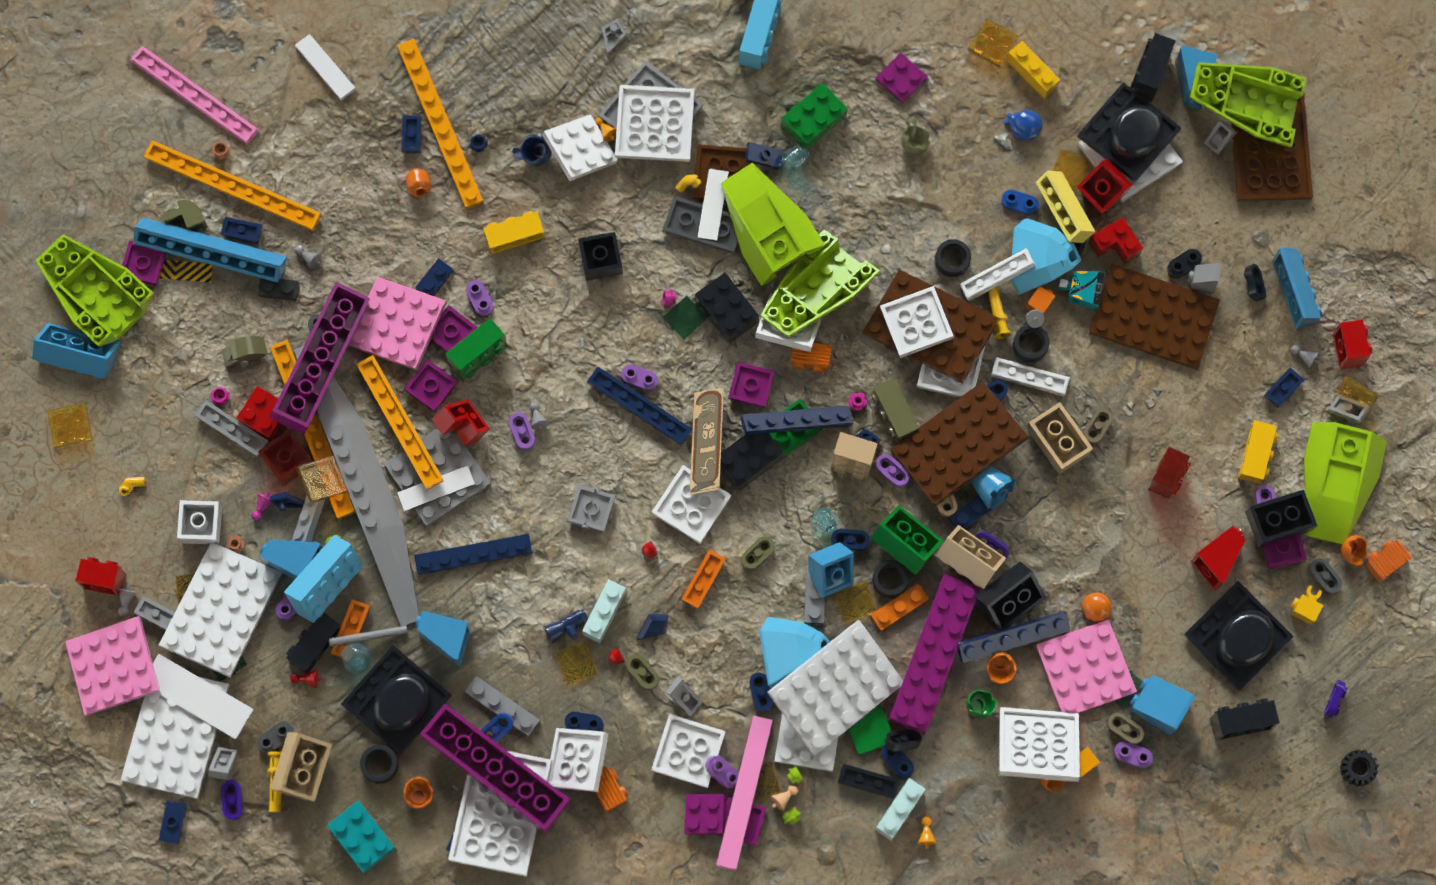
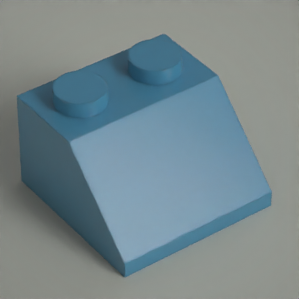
[808,542,854,598]

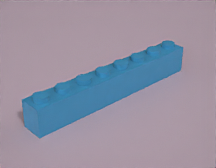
[133,218,287,283]

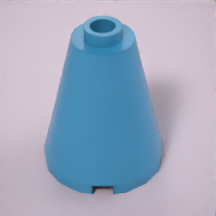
[970,466,1016,509]

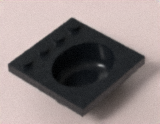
[1077,82,1181,183]
[1183,581,1294,691]
[341,645,452,756]

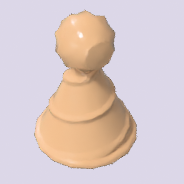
[771,785,798,811]

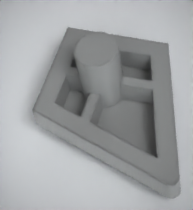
[601,19,627,54]

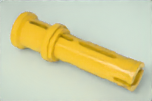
[988,286,1011,339]
[267,752,282,813]

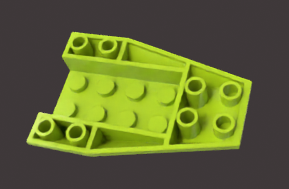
[1189,62,1307,148]
[721,163,826,286]
[760,230,880,338]
[36,234,154,347]
[1304,422,1387,545]

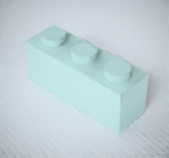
[582,579,626,644]
[875,778,926,841]

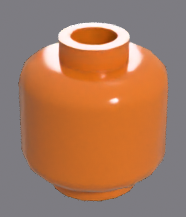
[405,168,431,197]

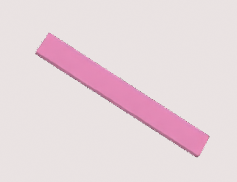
[130,46,259,145]
[716,716,773,871]

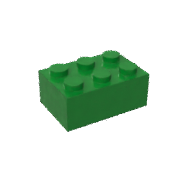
[781,82,848,151]
[445,318,507,380]
[871,505,944,575]

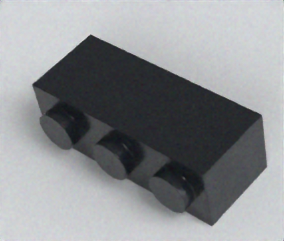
[286,612,341,674]

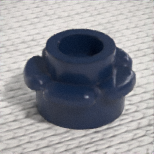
[470,134,488,152]

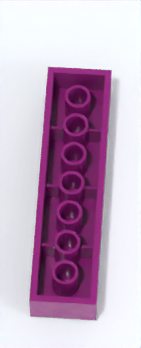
[269,282,370,434]
[888,574,980,735]
[420,704,570,835]

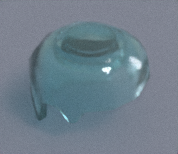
[341,642,371,673]

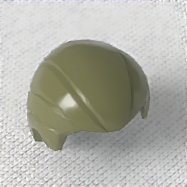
[901,117,930,155]

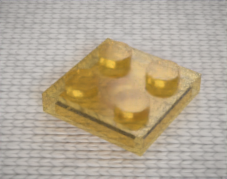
[968,18,1019,68]
[1336,375,1379,407]
[47,402,93,449]
[297,456,347,503]

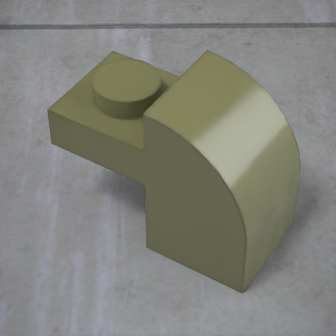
[162,200,208,232]
[221,336,268,368]

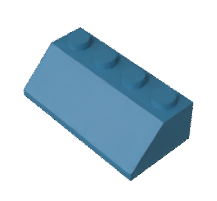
[1272,248,1322,330]
[32,323,120,379]

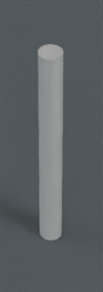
[329,626,407,646]

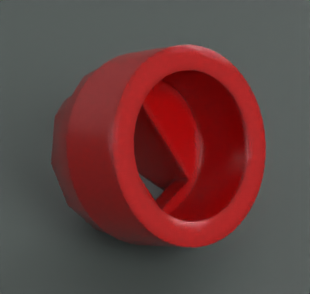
[642,541,658,558]
[608,648,625,665]

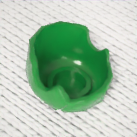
[966,689,997,719]

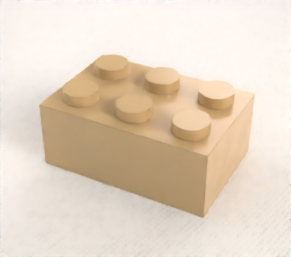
[1026,402,1093,475]
[831,432,878,480]
[936,525,1006,589]
[270,732,332,802]

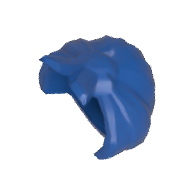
[1004,110,1042,140]

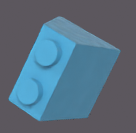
[1175,45,1218,109]
[260,540,323,580]
[415,611,471,667]
[1130,675,1196,735]

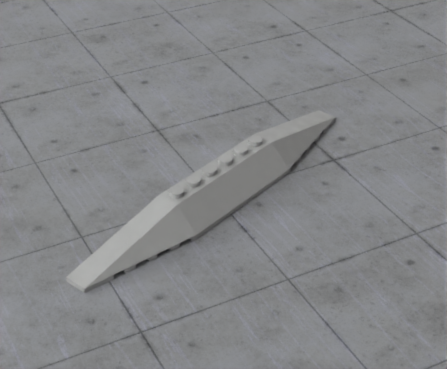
[294,346,419,627]

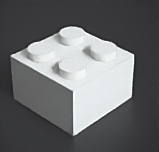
[177,500,222,544]

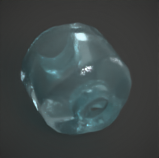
[782,145,810,172]
[811,506,840,535]

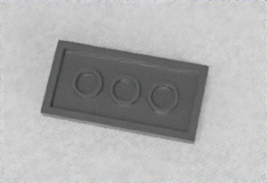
[662,196,738,254]

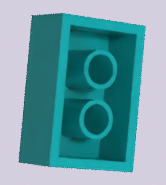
[327,800,397,874]

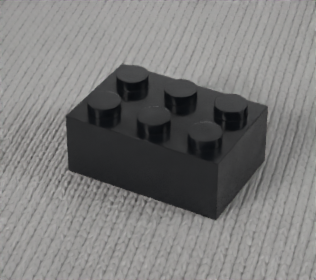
[1130,33,1176,103]
[695,273,759,344]
[720,433,786,491]
[1245,490,1317,548]
[975,562,1046,631]
[1210,698,1280,741]

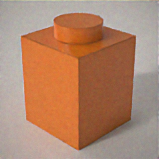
[1025,286,1055,314]

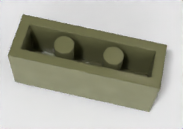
[871,378,919,442]

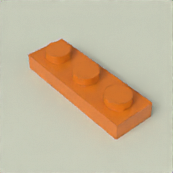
[681,549,726,609]
[870,583,929,632]
[331,599,371,661]

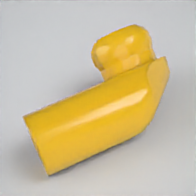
[675,175,701,193]
[119,477,146,496]

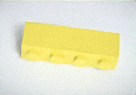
[1036,171,1095,243]

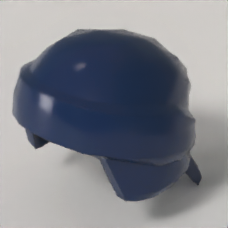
[512,134,552,166]

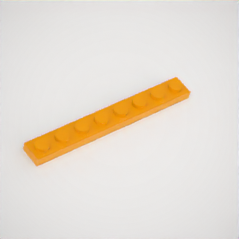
[356,355,444,491]

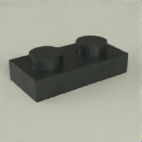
[258,278,299,301]

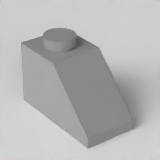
[1188,263,1221,293]

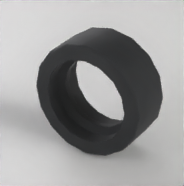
[935,239,971,277]
[1013,325,1050,363]
[872,560,910,598]
[360,745,398,784]

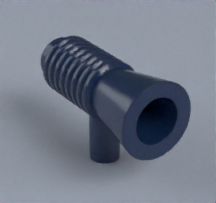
[543,609,588,643]

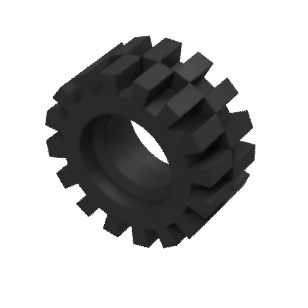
[1340,749,1379,787]

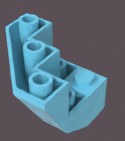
[1010,219,1082,295]
[759,617,830,689]

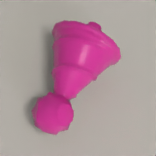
[251,492,272,521]

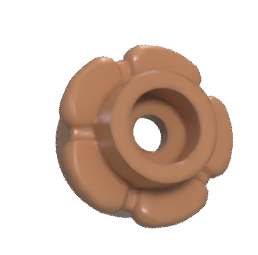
[212,141,231,159]
[226,535,245,554]

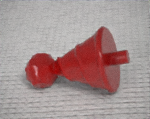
[290,669,322,689]

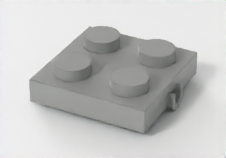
[567,485,616,533]

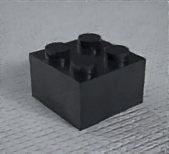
[578,232,623,281]

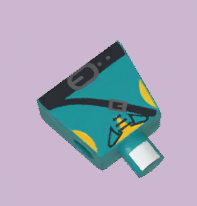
[1058,271,1104,311]

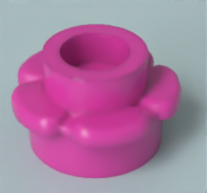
[662,289,677,307]
[211,387,230,406]
[848,393,867,411]

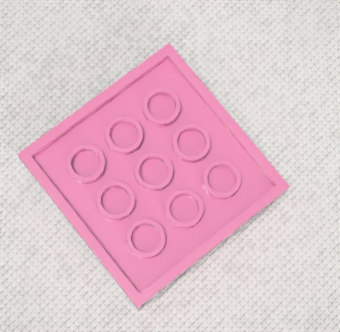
[348,277,447,370]
[65,616,160,716]
[1035,619,1137,713]

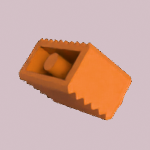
[790,343,832,373]
[1365,539,1412,583]
[595,766,628,813]

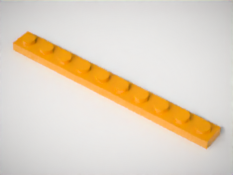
[397,39,484,209]
[144,140,321,231]
[270,339,356,520]

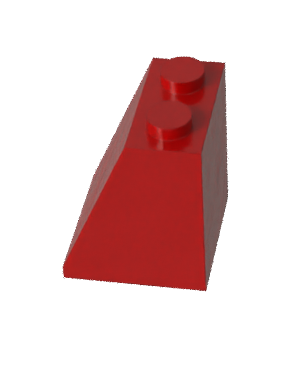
[1191,526,1246,591]

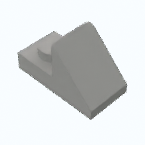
[1204,119,1237,155]
[1328,394,1370,427]
[666,677,703,716]
[208,747,237,780]

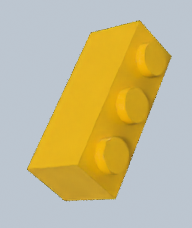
[1006,41,1060,99]
[483,211,545,254]
[1238,420,1278,484]

